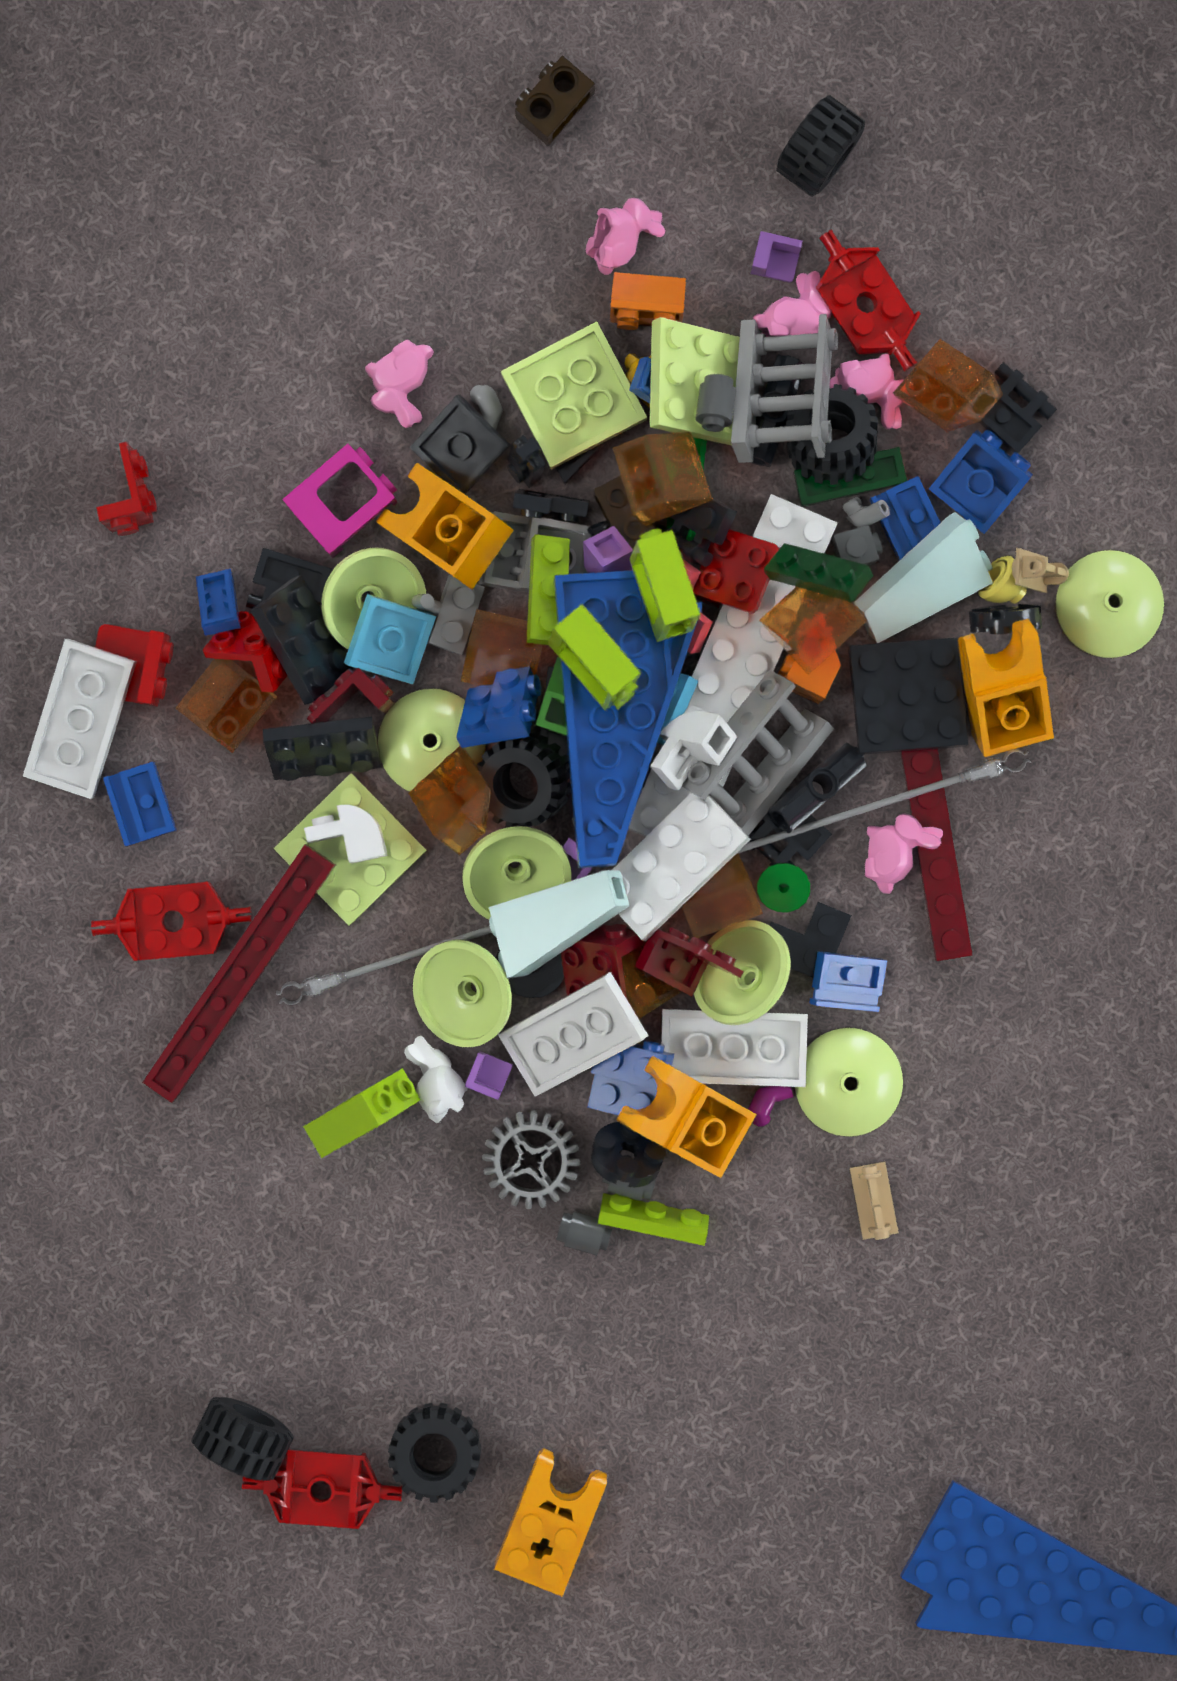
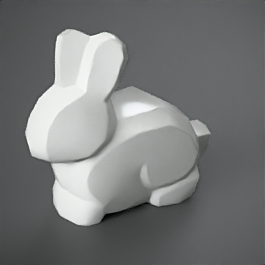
[405,1036,468,1123]

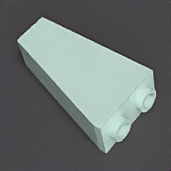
[854,512,993,643]
[489,870,629,978]

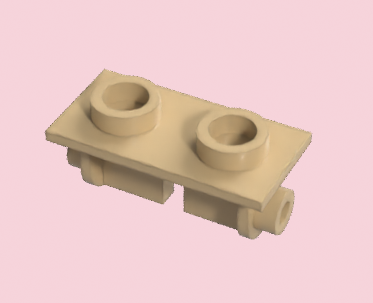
[1012,548,1069,593]
[850,1162,899,1240]

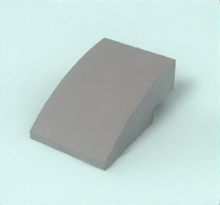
[478,511,591,593]

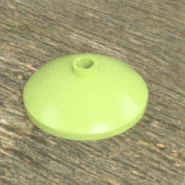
[322,548,426,649]
[1056,550,1164,658]
[378,689,486,796]
[462,826,571,920]
[694,920,790,1025]
[413,940,512,1047]
[795,1028,903,1136]

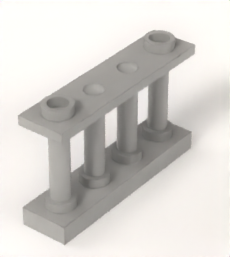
[731,314,838,463]
[682,670,834,836]

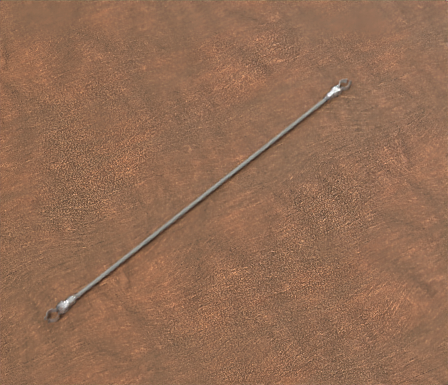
[276,749,1031,1005]

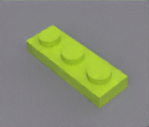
[527,534,570,645]
[598,1193,709,1246]

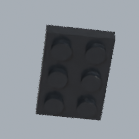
[250,575,354,705]
[263,716,382,781]

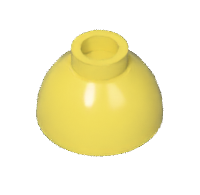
[978,556,1027,604]

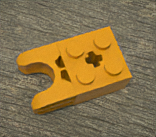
[376,463,514,589]
[958,618,1054,757]
[616,1056,757,1178]
[494,1448,607,1597]

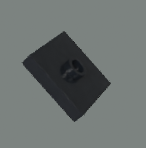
[410,394,511,494]

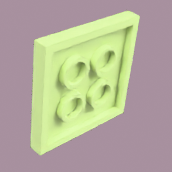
[650,317,740,446]
[501,322,647,469]
[274,773,427,926]

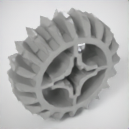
[482,1110,580,1209]

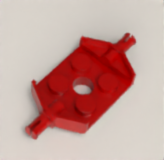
[816,230,921,371]
[91,882,252,961]
[242,1447,403,1529]

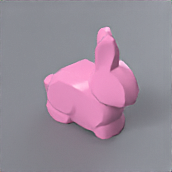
[586,198,665,275]
[753,271,832,337]
[365,339,434,428]
[830,354,909,430]
[865,813,943,894]

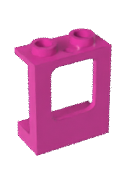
[282,443,398,558]

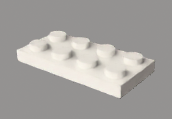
[23,639,137,799]
[612,793,751,941]
[498,972,648,1097]
[661,1009,808,1087]

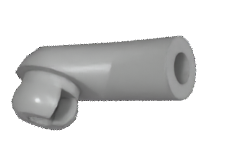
[470,385,503,430]
[843,497,890,527]

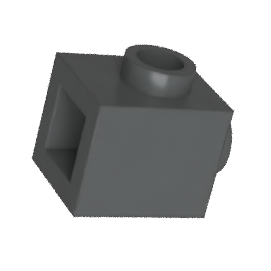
[830,525,882,566]

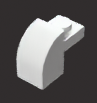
[650,711,738,790]
[304,805,388,864]

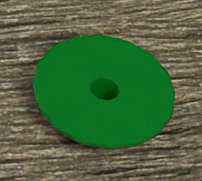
[757,863,810,912]

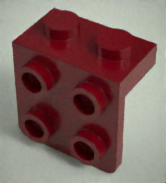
[307,667,395,724]
[561,924,644,999]
[634,927,744,997]

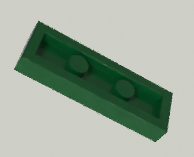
[793,447,907,507]
[763,543,873,603]

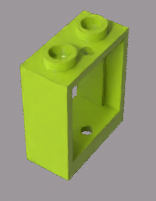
[629,529,701,642]
[548,604,641,711]
[303,1068,420,1158]

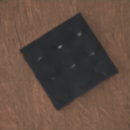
[848,638,968,755]

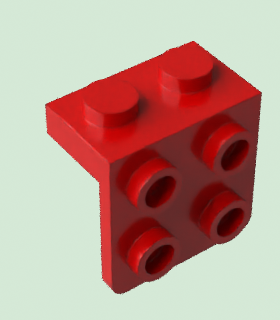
[96,442,157,536]
[693,529,780,614]
[203,611,288,693]
[95,624,174,707]

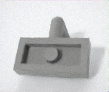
[412,575,485,655]

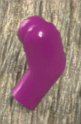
[748,1086,793,1127]

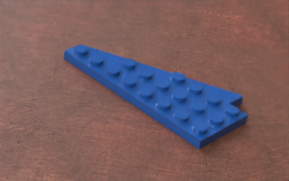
[554,570,702,868]
[900,1480,1177,1655]

